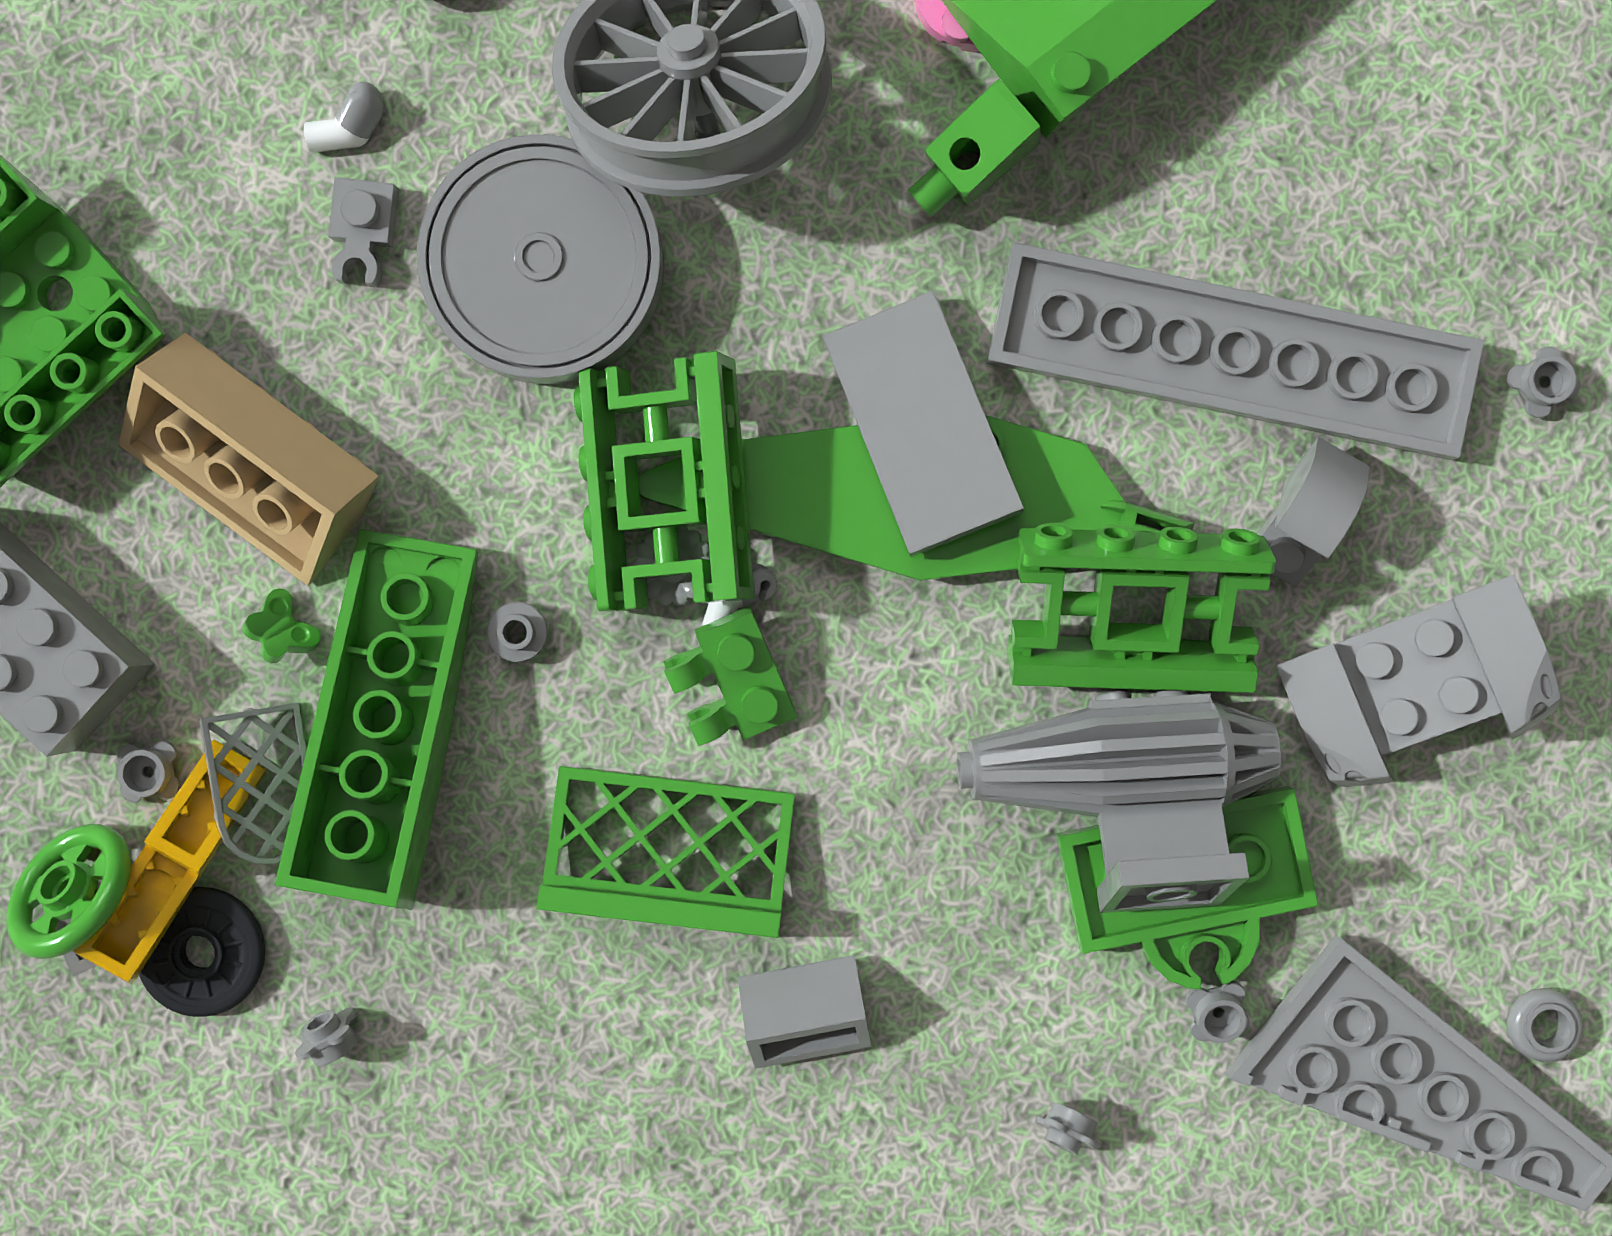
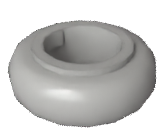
[1507,988,1583,1063]

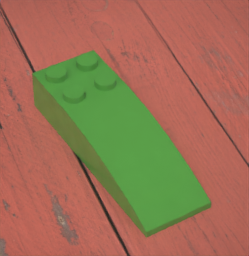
[275,529,479,910]

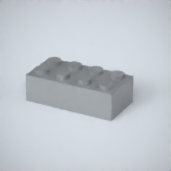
[0,522,155,757]

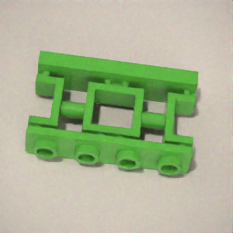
[574,351,755,612]
[1007,523,1276,693]

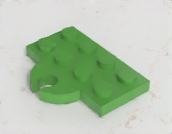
[1056,786,1318,990]

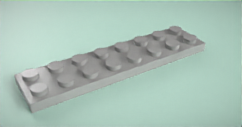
[987,242,1485,460]

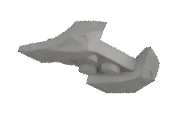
[1275,574,1561,787]

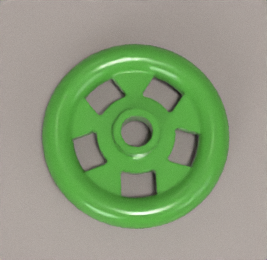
[6,824,131,959]

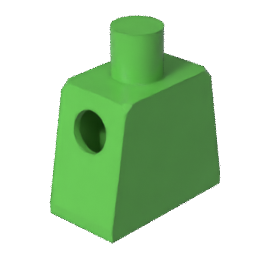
[907,78,1040,217]

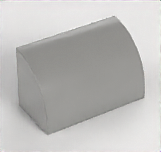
[738,955,872,1069]

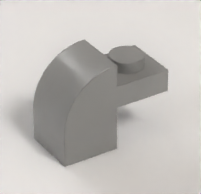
[1256,437,1370,587]

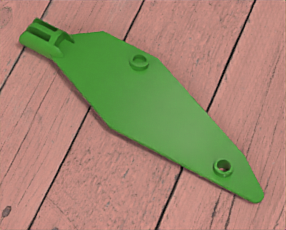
[638,415,1195,581]

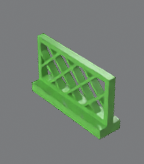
[536,766,795,938]

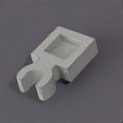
[328,177,399,287]

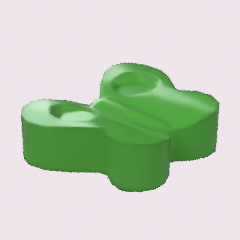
[242,588,321,663]

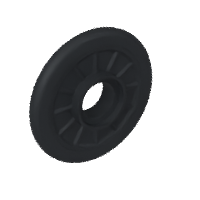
[139,887,265,1017]

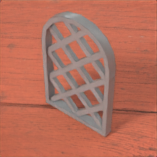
[199,702,307,864]

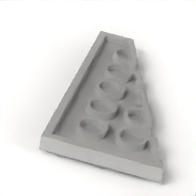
[1224,935,1612,1211]

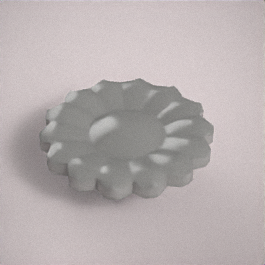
[632,527,710,605]

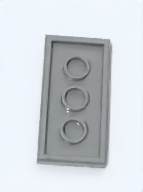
[822,290,1024,557]

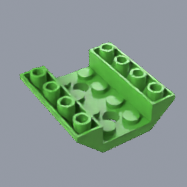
[0,155,166,488]

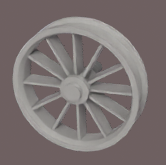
[552,0,832,197]

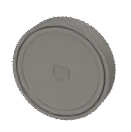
[417,134,664,384]

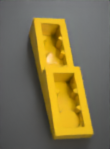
[73,740,266,985]

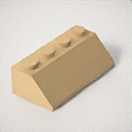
[118,332,379,586]

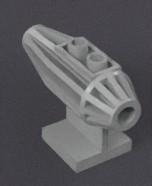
[957,690,1281,913]

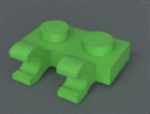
[663,606,798,746]

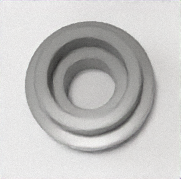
[487,602,548,662]

